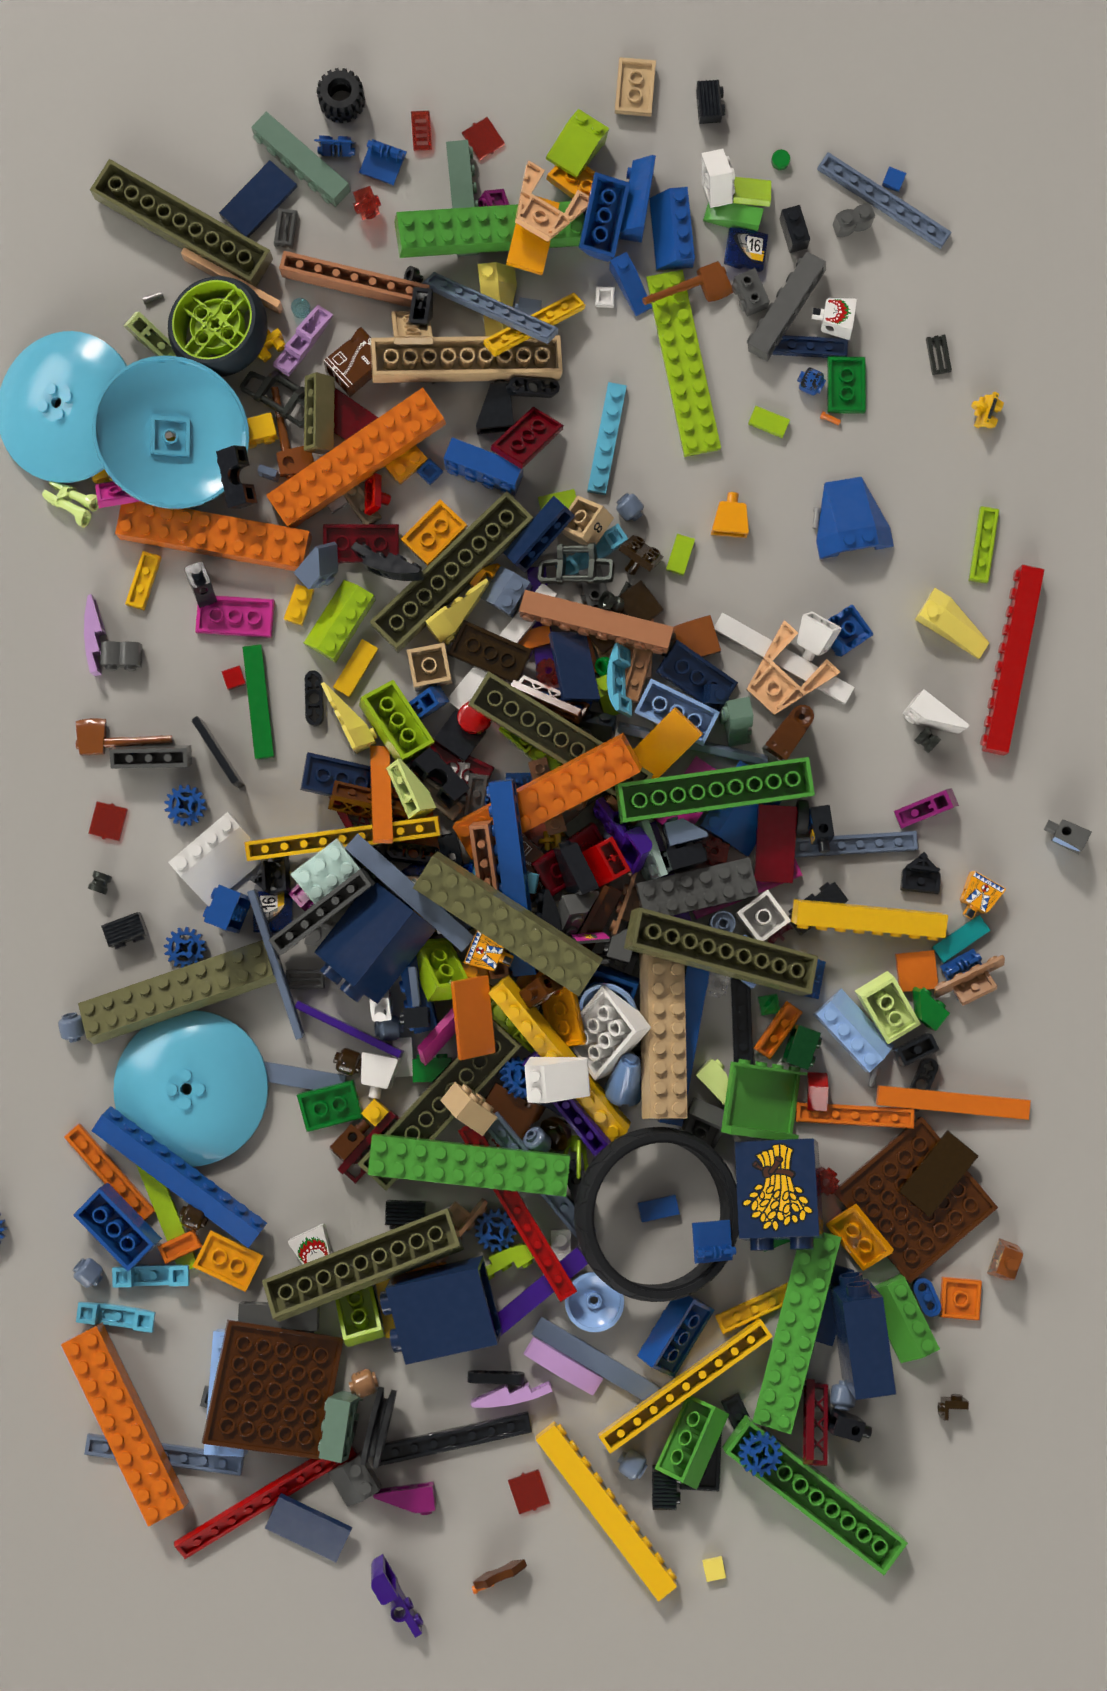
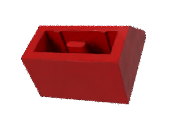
[582,836,631,887]

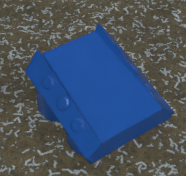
[828,605,873,657]

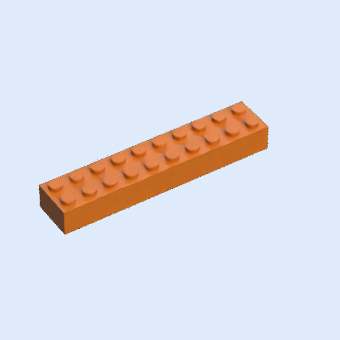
[266,387,446,528]
[115,501,312,571]
[453,733,642,860]
[61,1322,189,1527]

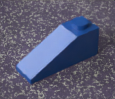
[609,252,652,316]
[409,685,449,720]

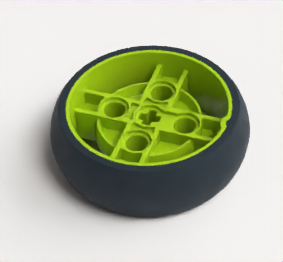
[168,276,268,377]

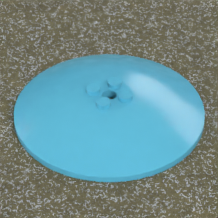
[0,331,127,483]
[92,356,249,509]
[113,1010,269,1167]

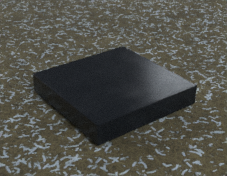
[433,710,486,763]

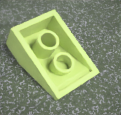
[855,971,921,1044]

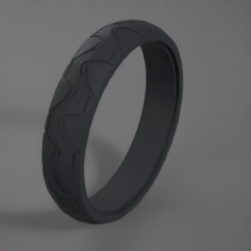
[574,1127,739,1302]

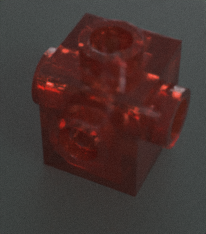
[353,186,381,220]
[535,657,558,687]
[702,837,730,866]
[820,1167,840,1196]

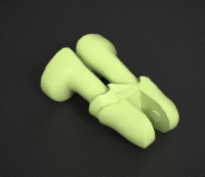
[42,481,99,528]

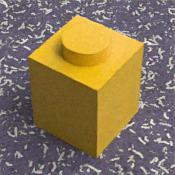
[361,1098,390,1126]

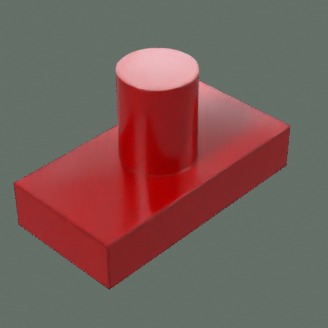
[364,473,391,516]

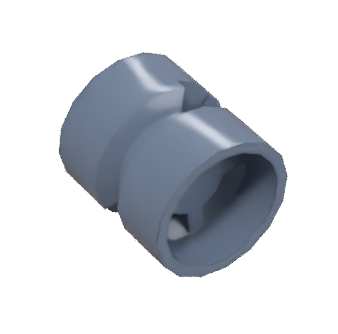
[708,911,736,932]

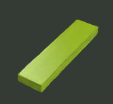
[968,506,999,584]

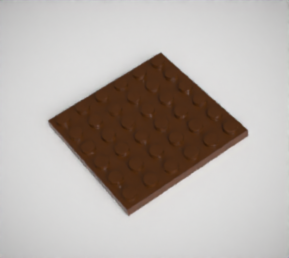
[833,1116,998,1284]
[202,1319,344,1460]

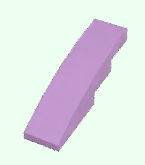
[273,305,333,377]
[84,594,106,676]
[523,1336,603,1395]
[471,1381,553,1408]

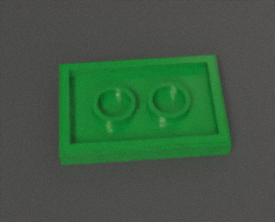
[827,356,866,414]
[297,1080,364,1132]

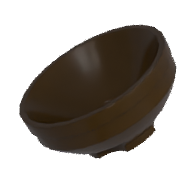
[540,1117,571,1151]

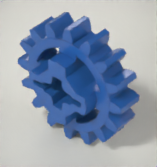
[164,785,207,827]
[164,927,207,968]
[500,1056,527,1099]
[475,1208,517,1252]
[738,1430,783,1477]

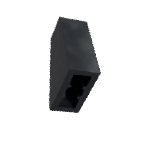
[476,380,514,435]
[553,840,599,895]

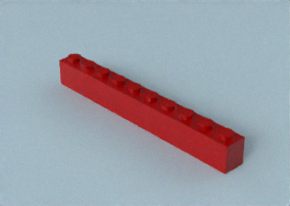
[980,564,1045,756]

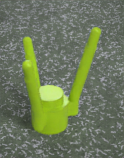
[563,1135,589,1179]

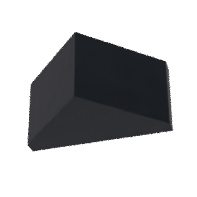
[408,287,433,326]

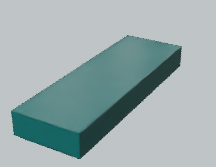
[932,915,991,963]

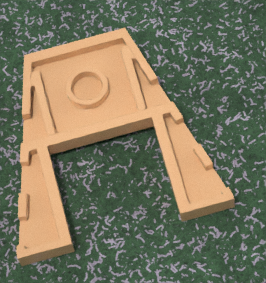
[515,161,589,242]
[746,620,840,715]

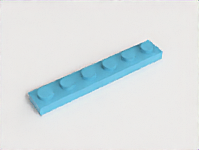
[587,382,627,495]

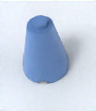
[604,1053,642,1107]

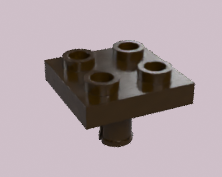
[619,535,664,575]

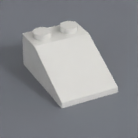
[903,689,969,734]
[524,1057,591,1103]

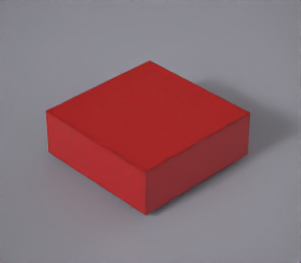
[221,665,246,690]

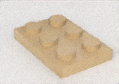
[614,57,656,117]

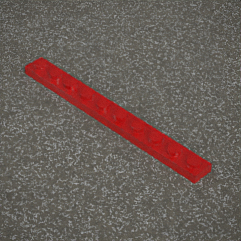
[458,1125,577,1302]
[174,1446,357,1559]

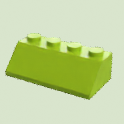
[304,580,376,663]
[359,680,435,764]

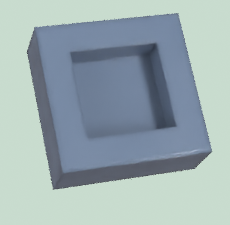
[257,464,280,482]

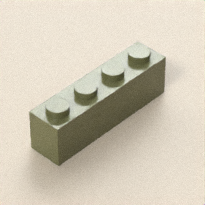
[304,372,335,455]

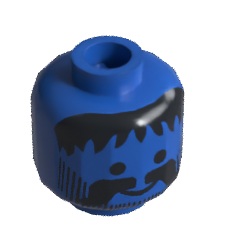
[797,367,826,396]

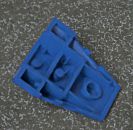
[816,477,894,559]

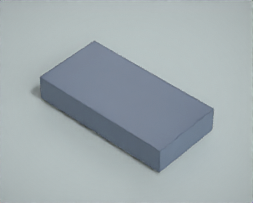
[408,967,422,1007]

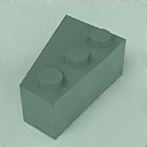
[719,696,754,747]
[318,1391,364,1463]

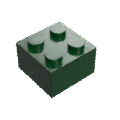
[781,1025,822,1070]

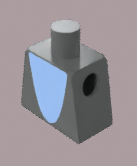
[1044,819,1092,855]

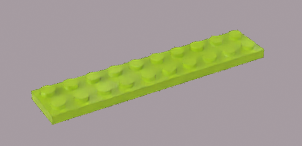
[646,270,721,457]

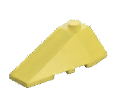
[477,262,517,336]
[425,578,489,645]
[915,588,989,659]
[321,682,378,754]

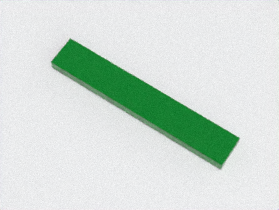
[242,644,275,760]

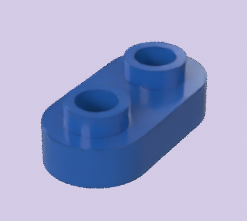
[912,1277,941,1317]

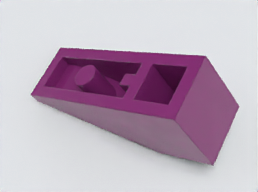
[894,788,959,829]
[373,1481,436,1515]

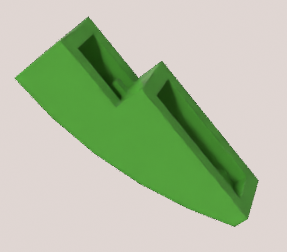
[703,202,764,232]

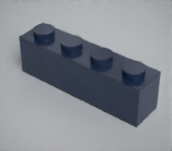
[503,496,575,573]

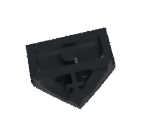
[900,852,941,894]
[250,856,291,896]

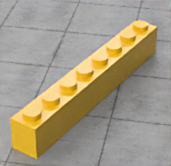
[791,899,948,941]

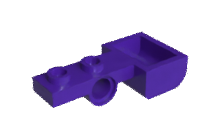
[593,797,652,874]
[371,1554,423,1638]

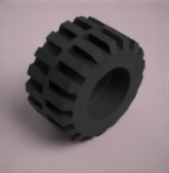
[317,68,365,123]

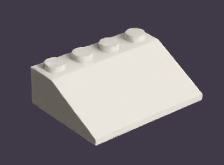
[168,812,266,906]
[570,985,651,1080]

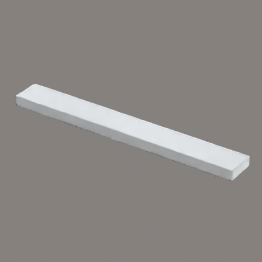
[448,584,558,710]
[714,612,855,704]

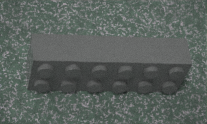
[635,857,759,916]

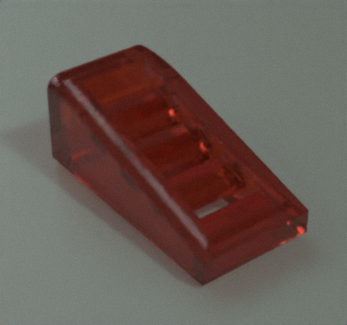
[411,111,432,151]

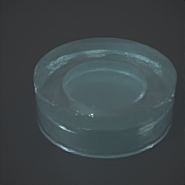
[291,298,310,318]

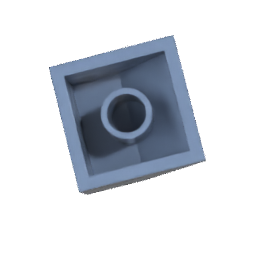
[294,542,338,589]
[481,566,532,618]
[662,816,708,848]

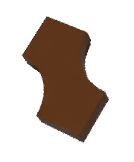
[473,1559,527,1589]

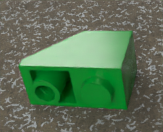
[912,987,950,1031]
[412,1054,452,1083]

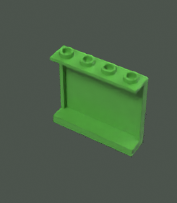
[721,1059,807,1140]

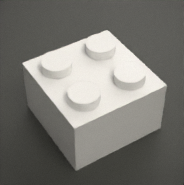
[701,149,735,208]
[735,890,791,941]

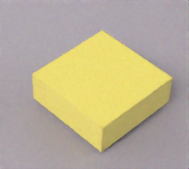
[702,1556,726,1582]

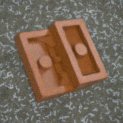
[673,615,721,657]

